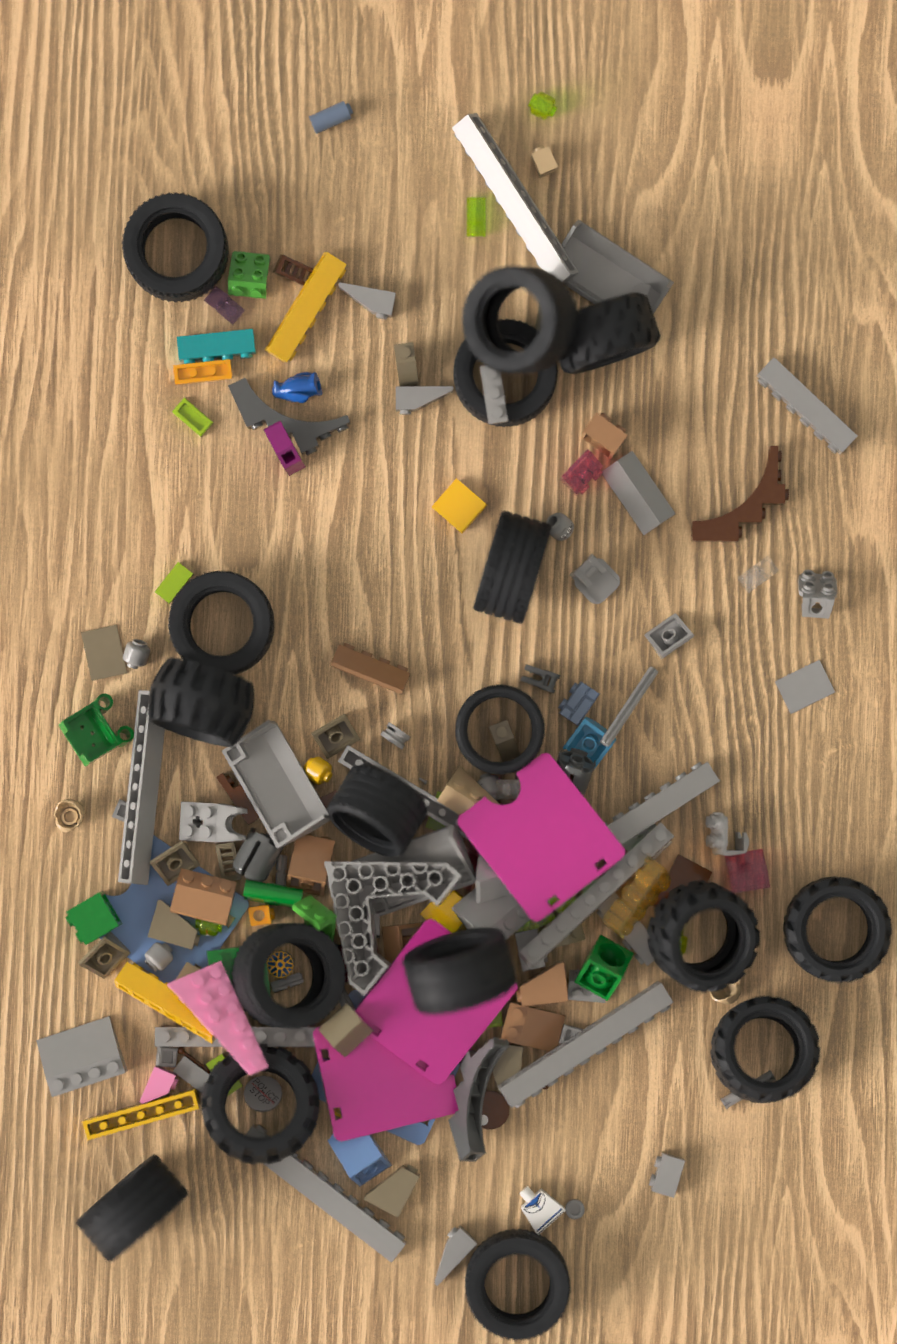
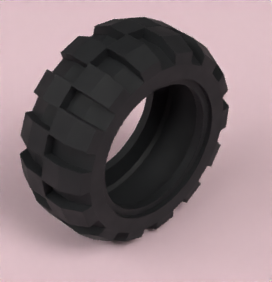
[201,1044,320,1165]

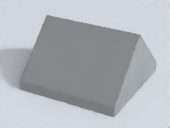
[645,613,694,659]

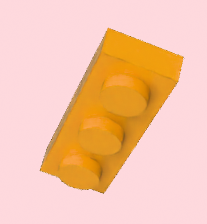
[173,359,233,385]

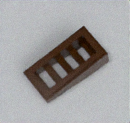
[273,255,313,286]

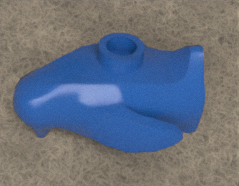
[272,372,322,403]

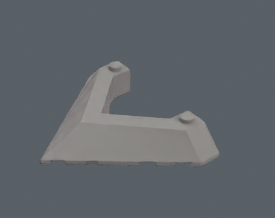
[324,861,462,996]

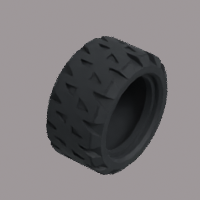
[559,292,661,374]
[783,876,892,983]
[648,881,760,992]
[710,996,820,1104]

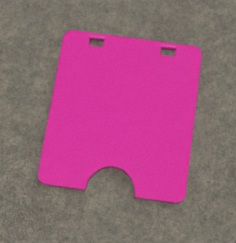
[457,753,625,922]
[355,919,518,1084]
[313,1024,459,1141]

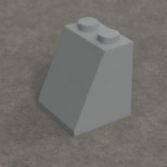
[476,853,511,903]

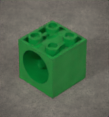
[65,891,123,945]
[574,934,634,1001]

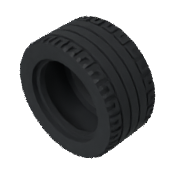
[122,192,229,302]
[462,266,578,373]
[454,319,558,427]
[473,511,552,624]
[168,571,275,675]
[232,923,346,1029]
[402,927,517,1015]
[76,1154,188,1262]
[465,1229,570,1341]

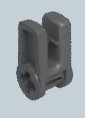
[520,664,561,693]

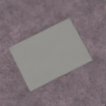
[775,660,835,714]

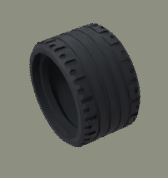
[455,685,545,774]
[327,765,428,857]

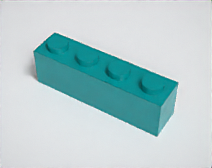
[177,329,256,364]

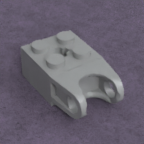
[179,802,248,842]

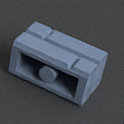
[558,681,600,726]

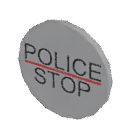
[244,1076,282,1112]

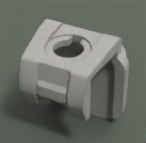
[570,554,620,604]
[798,570,838,619]
[706,812,749,856]

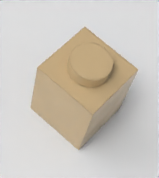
[531,146,558,178]

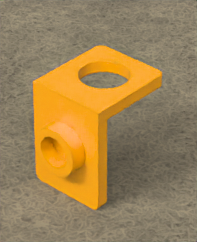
[248,904,275,926]

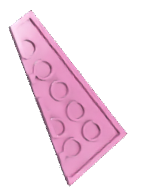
[167,961,268,1076]

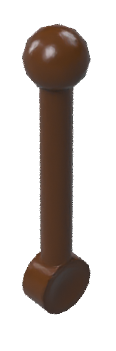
[177,1047,210,1074]

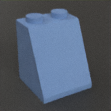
[327,1134,392,1186]

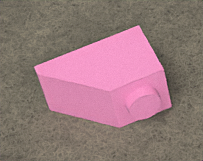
[140,1066,179,1104]

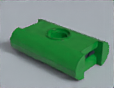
[243,880,304,908]

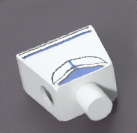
[519,1186,566,1235]

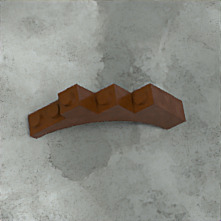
[691,446,789,542]

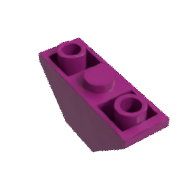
[263,421,306,476]

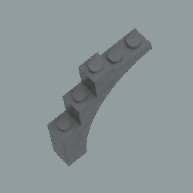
[228,378,351,456]
[448,1037,510,1162]

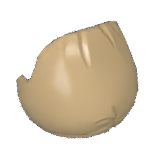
[54,799,85,832]
[710,980,741,1004]

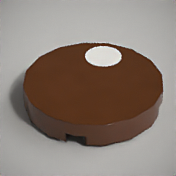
[482,1091,509,1129]

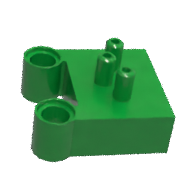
[58,693,134,767]

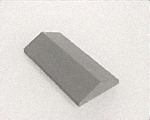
[601,451,675,535]

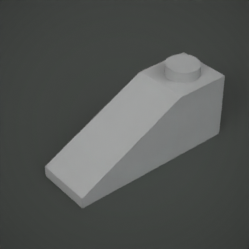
[338,282,396,320]
[396,386,453,415]
[434,1225,477,1286]

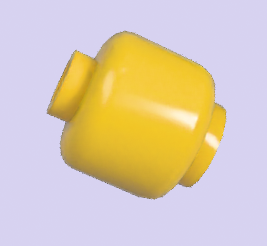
[304,756,333,785]

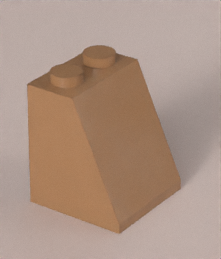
[286,833,335,897]
[516,960,568,1006]

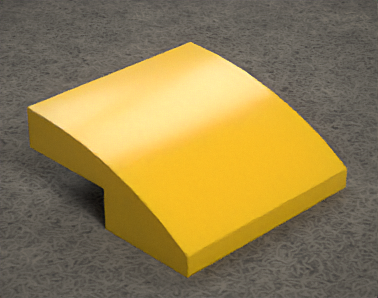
[432,478,487,534]
[420,890,464,933]

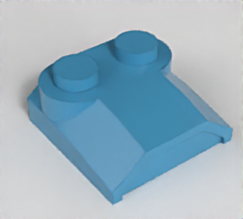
[563,717,617,768]

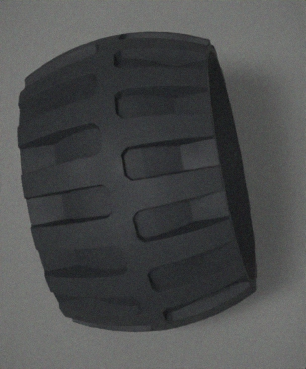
[148,657,254,747]

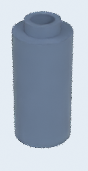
[309,101,353,134]

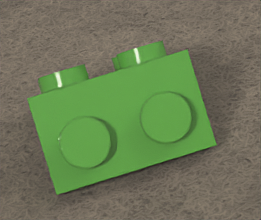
[228,251,270,299]
[292,895,337,941]

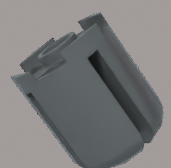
[557,748,596,797]
[233,827,285,882]

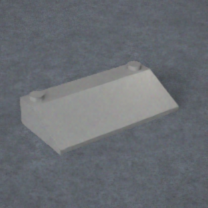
[561,219,674,314]
[222,720,330,849]
[351,824,476,917]

